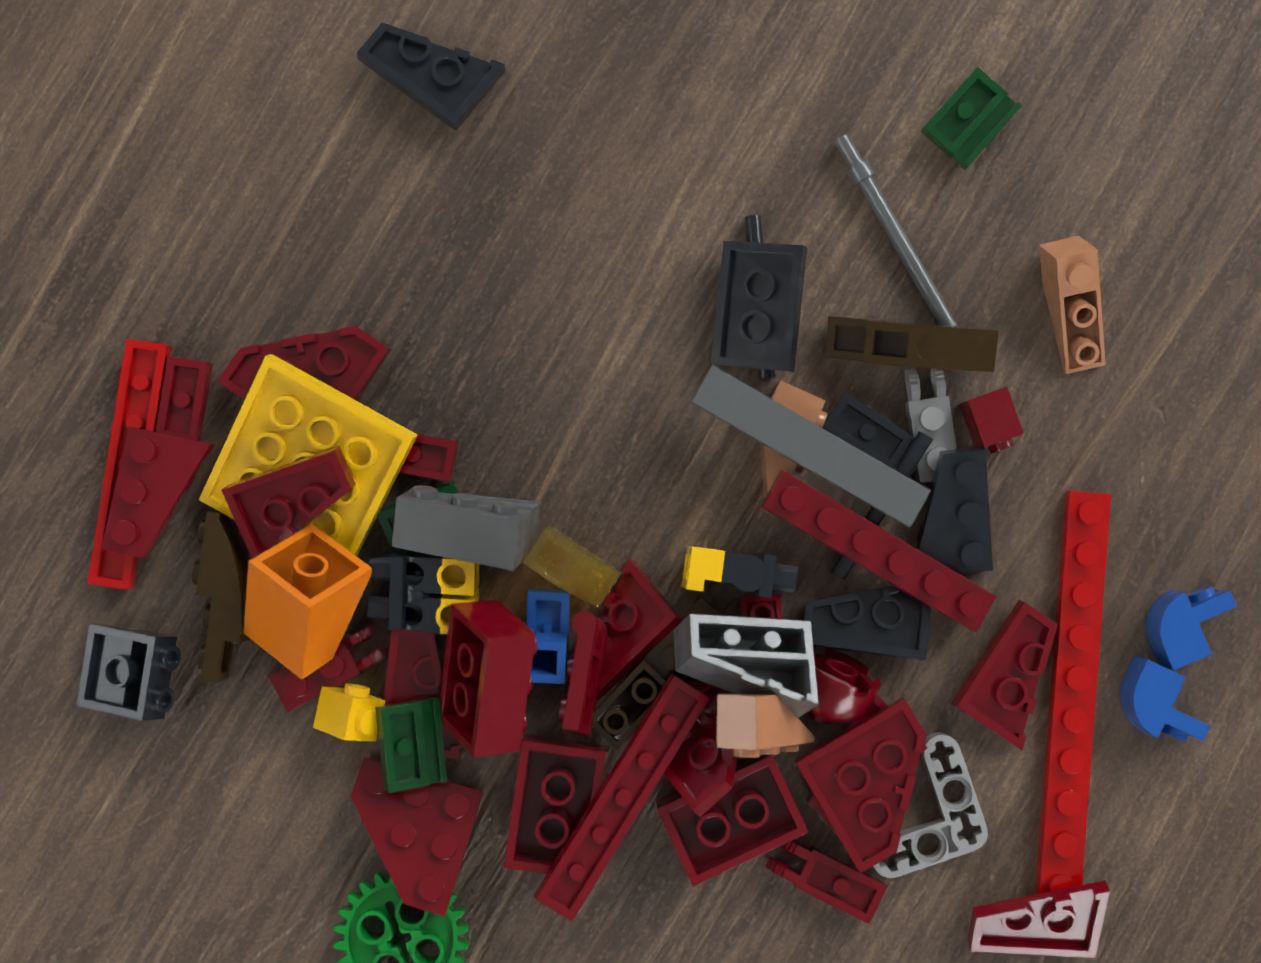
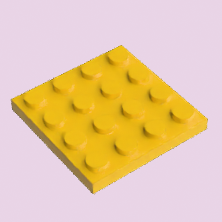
[199,354,418,556]

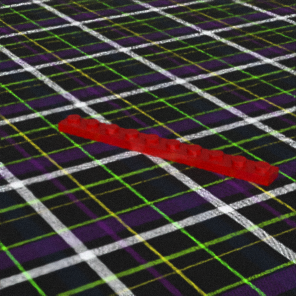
[1035,490,1111,894]

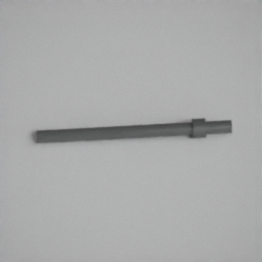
[834,133,958,326]

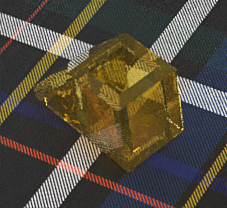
[523,527,622,607]

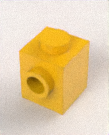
[313,683,385,742]

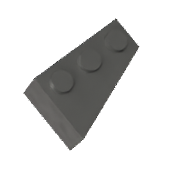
[392,485,542,570]
[673,614,818,718]

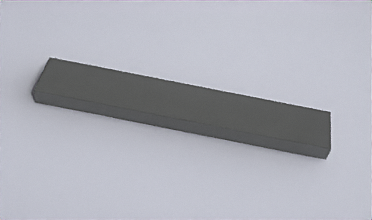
[690,365,931,527]

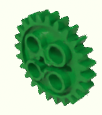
[333,870,470,963]

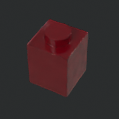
[959,387,1024,454]

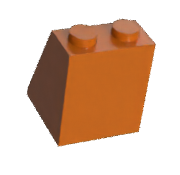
[244,524,372,679]

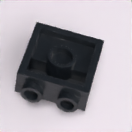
[76,624,181,721]

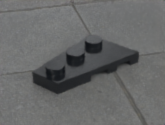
[357,23,505,131]
[917,447,993,574]
[802,585,931,661]

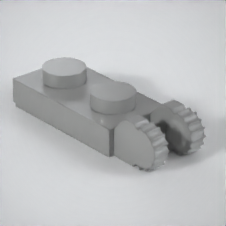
[905,368,957,483]

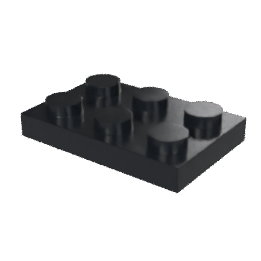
[711,241,808,372]

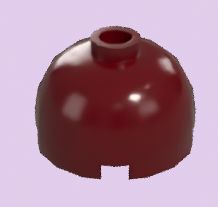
[808,646,881,725]

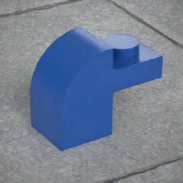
[1146,586,1237,671]
[527,588,570,684]
[1120,656,1210,742]

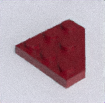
[217,325,391,401]
[634,676,738,817]
[794,697,927,874]
[351,757,483,917]

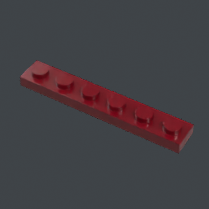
[760,470,997,633]
[534,674,710,921]

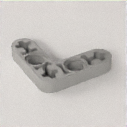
[873,732,988,878]

